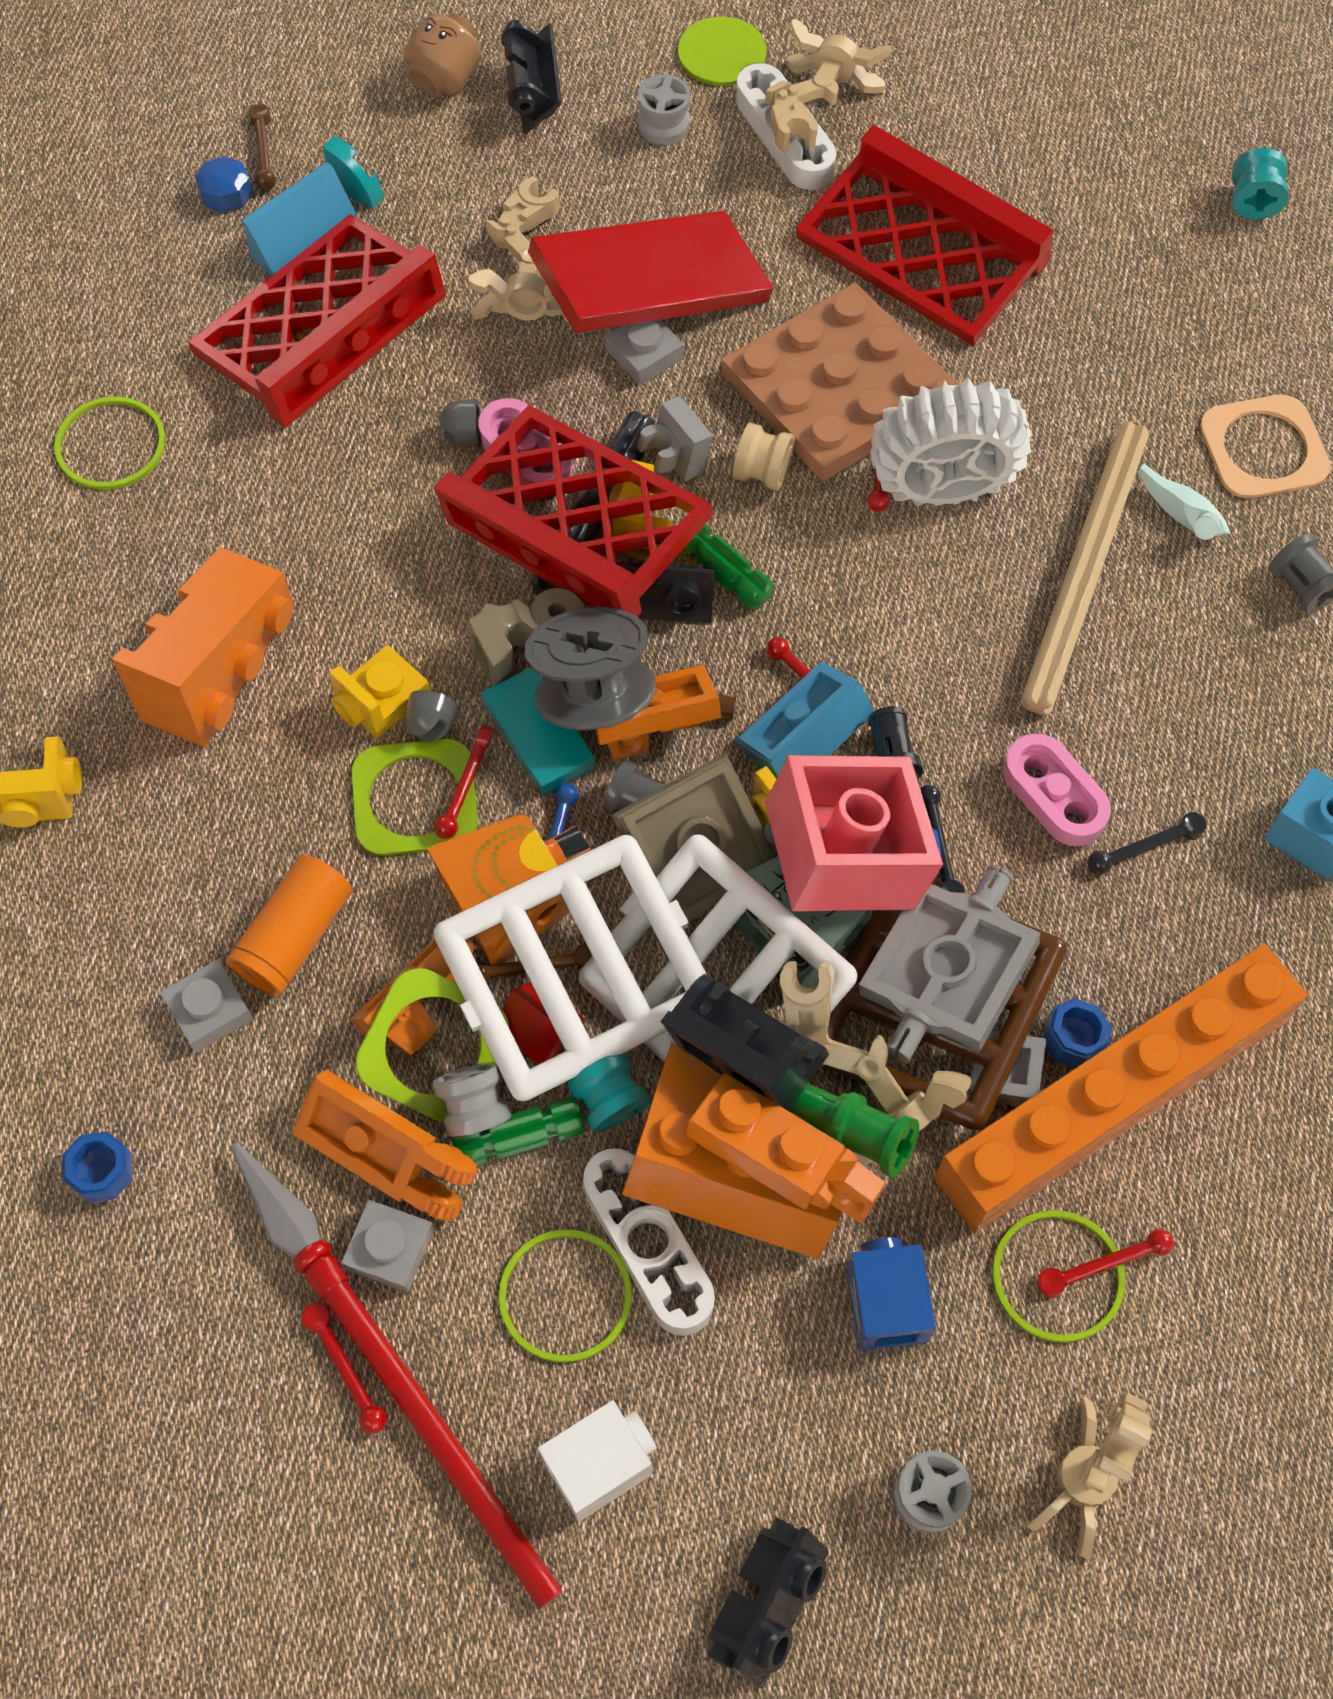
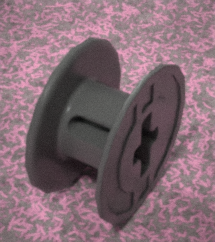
[525,606,657,731]

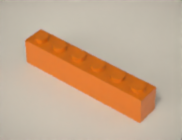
[934,943,1308,1234]

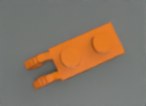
[292,1070,478,1222]

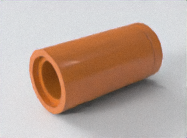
[225,854,353,997]

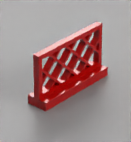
[796,124,1054,346]
[188,214,446,428]
[433,405,714,616]

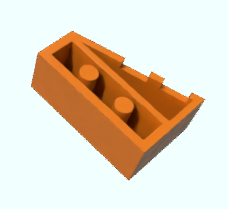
[112,547,294,748]
[622,1042,841,1260]

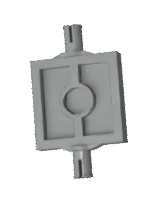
[859,865,1040,1064]

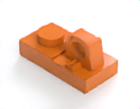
[594,664,722,760]
[350,938,477,1056]

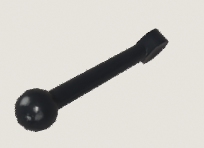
[920,784,965,893]
[1087,812,1207,875]

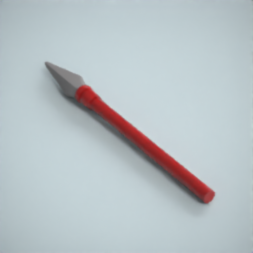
[232,1143,563,1610]

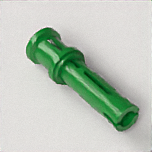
[789,1083,919,1178]

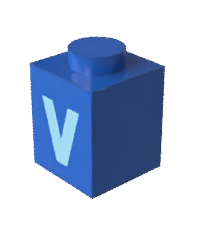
[846,1237,936,1352]

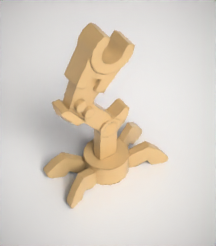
[765,19,892,152]
[468,176,569,323]
[780,961,971,1167]
[1026,1392,1152,1561]

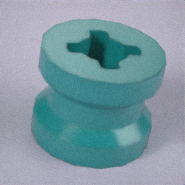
[1231,148,1289,219]
[568,1052,652,1133]

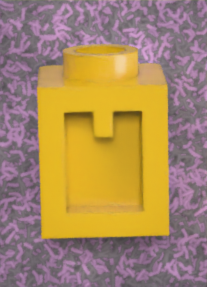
[329,645,431,739]

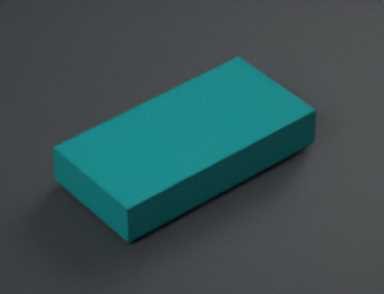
[481,667,596,797]

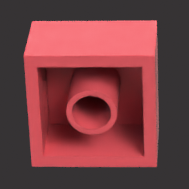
[765,755,943,911]

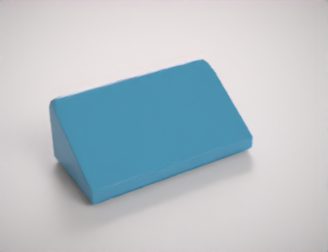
[242,162,357,276]
[735,661,873,779]

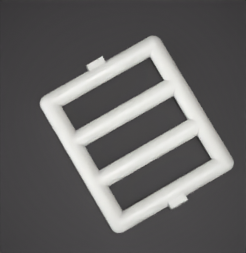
[579,834,857,1062]
[434,835,707,1101]

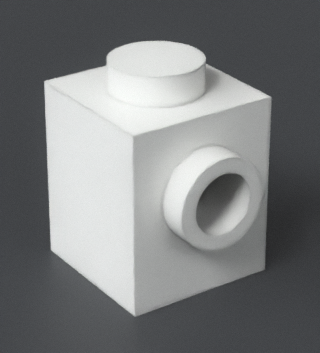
[538,1400,657,1523]

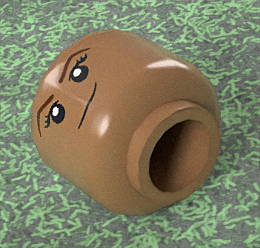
[403,13,482,97]

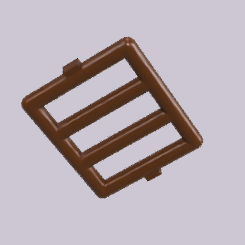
[823,894,1067,1130]

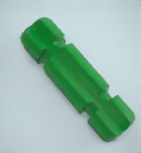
[683,524,774,610]
[452,1097,584,1166]

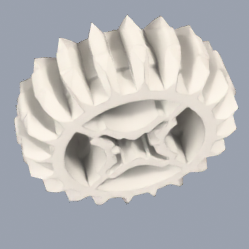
[870,378,1032,507]

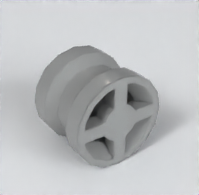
[638,74,690,145]
[432,1062,512,1137]
[893,1450,972,1534]

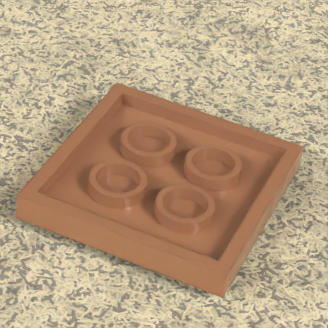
[721,282,959,482]

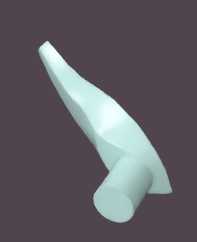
[1137,464,1231,540]

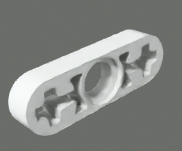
[736,63,836,190]
[583,1148,715,1336]

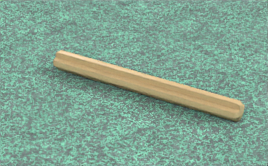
[1020,421,1149,715]

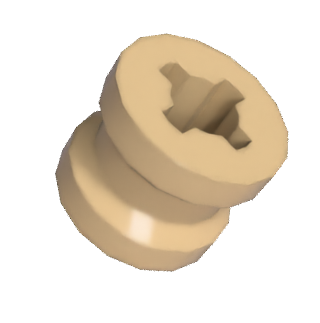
[732,422,795,492]

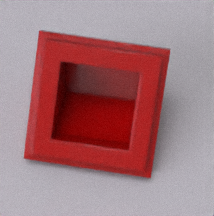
[502,982,586,1065]

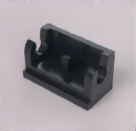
[660,974,829,1111]

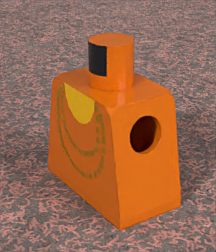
[427,815,590,965]

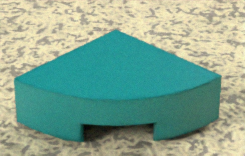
[322,135,384,209]

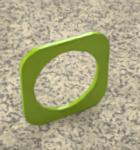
[352,738,478,856]
[355,968,509,1122]

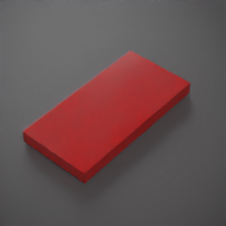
[528,210,774,333]

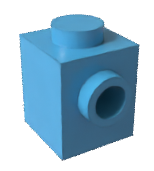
[1263,767,1333,881]

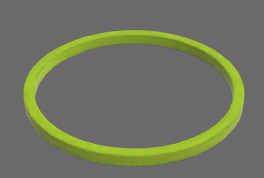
[54,397,166,490]
[992,1210,1126,1343]
[499,1229,632,1363]

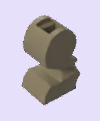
[468,588,583,687]

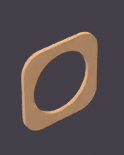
[1200,395,1330,499]

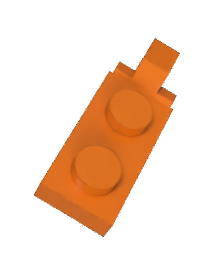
[685,1072,886,1224]

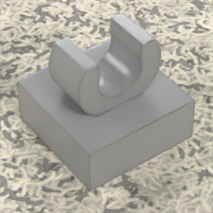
[637,396,713,482]

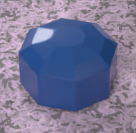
[195,156,252,212]
[1041,998,1112,1068]
[62,1131,133,1203]

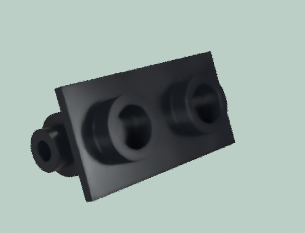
[501,20,562,134]
[616,562,715,623]
[706,1518,829,1689]

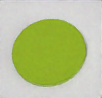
[678,16,767,86]

